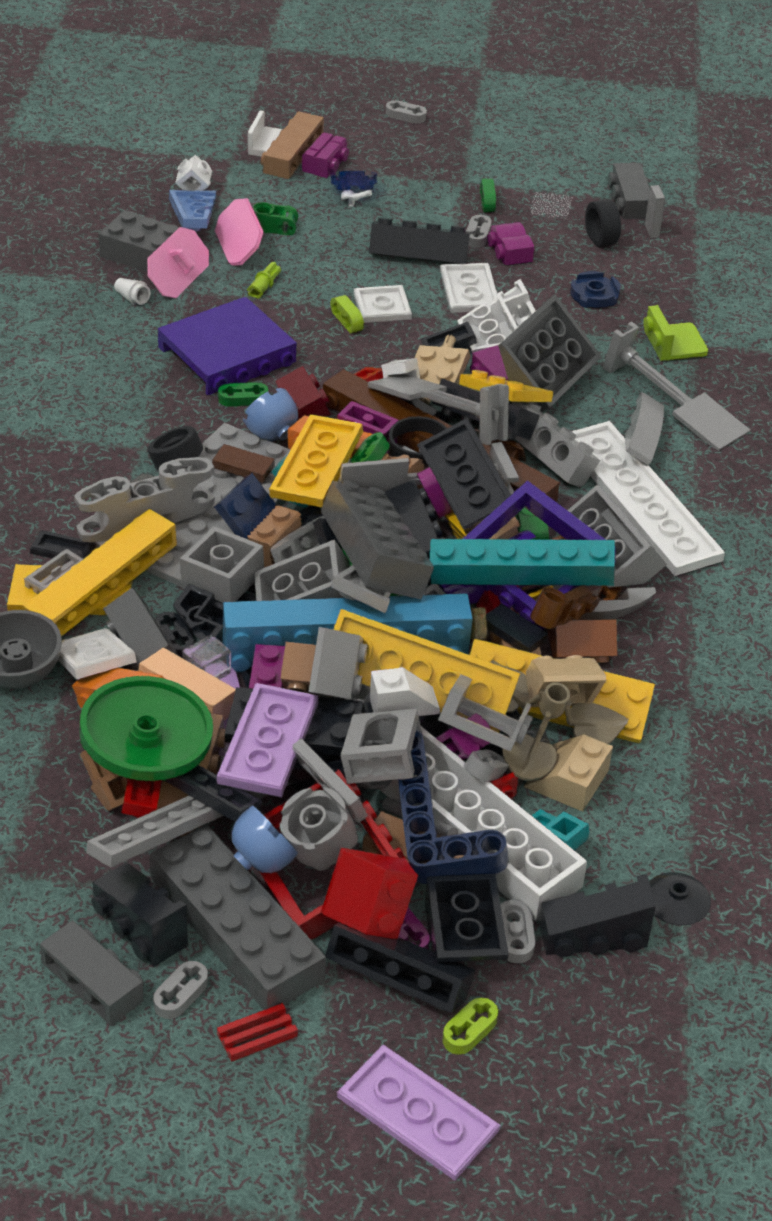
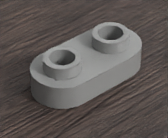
[500,900,535,963]

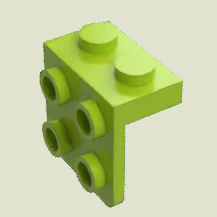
[643,305,708,361]

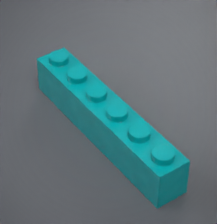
[429,539,615,586]

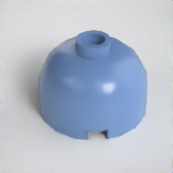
[243,388,299,441]
[232,805,297,873]

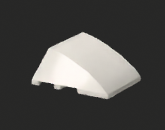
[457,279,536,353]

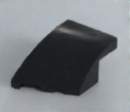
[173,584,256,650]

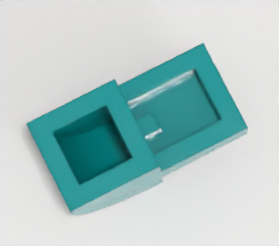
[532,809,589,851]

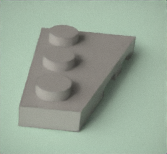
[331,565,390,613]

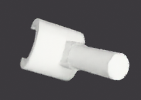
[341,189,372,207]

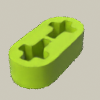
[330,295,364,334]
[442,998,498,1055]

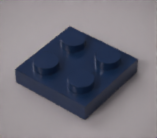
[214,473,277,539]

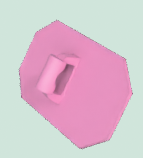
[215,198,263,266]
[147,227,209,298]

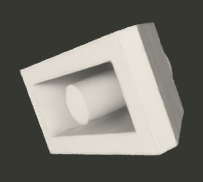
[370,667,440,720]

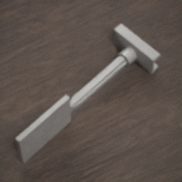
[602,321,750,451]
[368,374,509,445]
[339,442,519,495]

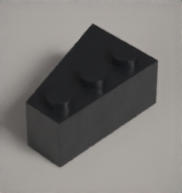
[91,862,188,967]
[539,874,656,957]

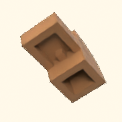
[80,750,128,811]

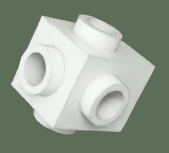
[175,155,212,191]

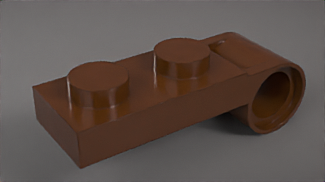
[530,585,603,629]

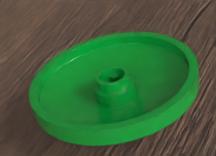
[79,676,213,781]

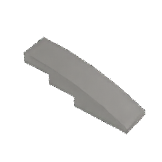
[625,392,664,465]

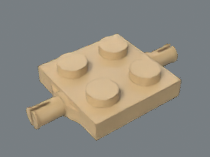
[415,335,471,405]

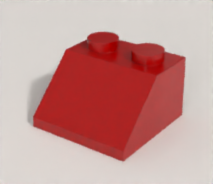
[321,847,418,940]

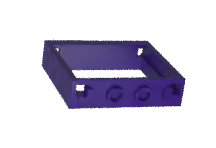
[463,480,616,630]

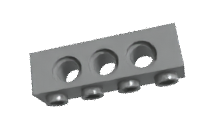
[512,402,601,487]

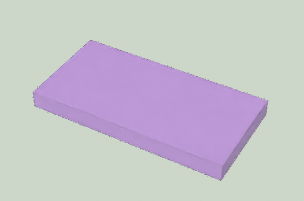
[217,683,318,797]
[337,1045,500,1181]

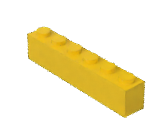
[23,509,177,636]

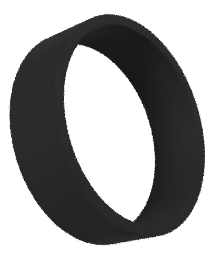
[389,416,447,468]

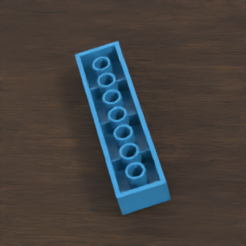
[223,594,473,672]

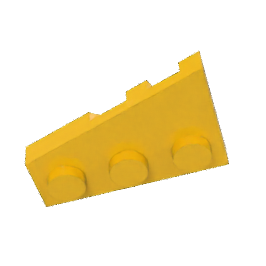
[459,370,554,402]

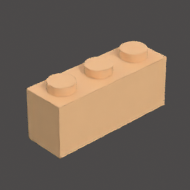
[138,648,236,721]

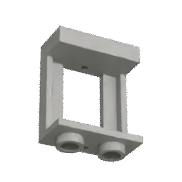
[438,674,533,752]
[341,708,423,784]

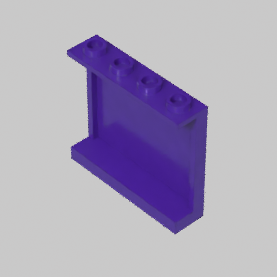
[158,296,297,395]

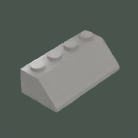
[567,484,667,588]

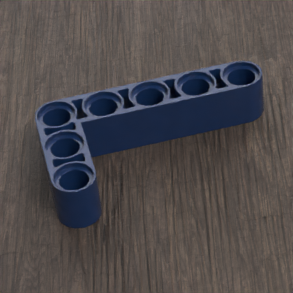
[398,729,509,884]

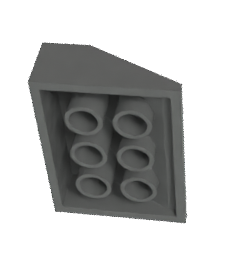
[498,294,602,412]

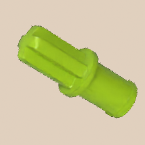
[247,262,281,299]

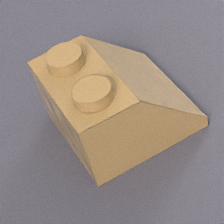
[526,655,606,707]
[524,734,613,812]

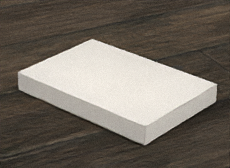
[440,263,497,313]
[58,628,136,679]

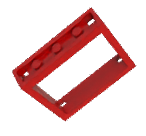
[259,770,409,940]

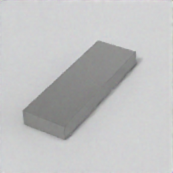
[292,738,368,823]

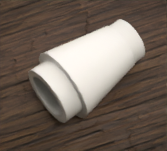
[114,278,150,305]

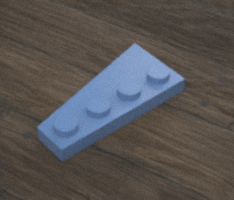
[169,190,216,232]

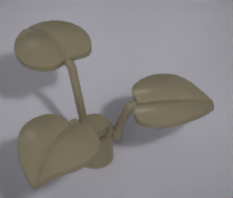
[490,660,628,781]

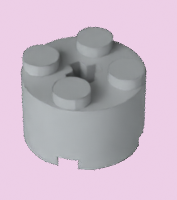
[280,787,358,871]

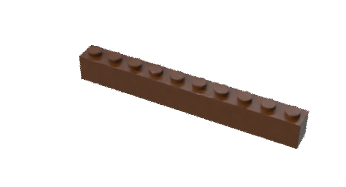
[323,369,560,502]

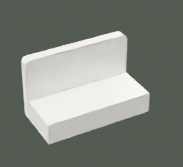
[248,110,282,157]

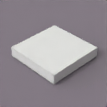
[353,285,412,323]

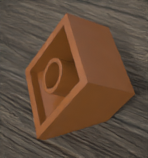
[547,619,617,663]

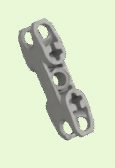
[74,457,215,542]

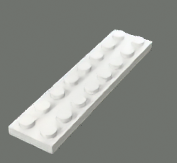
[572,421,725,576]

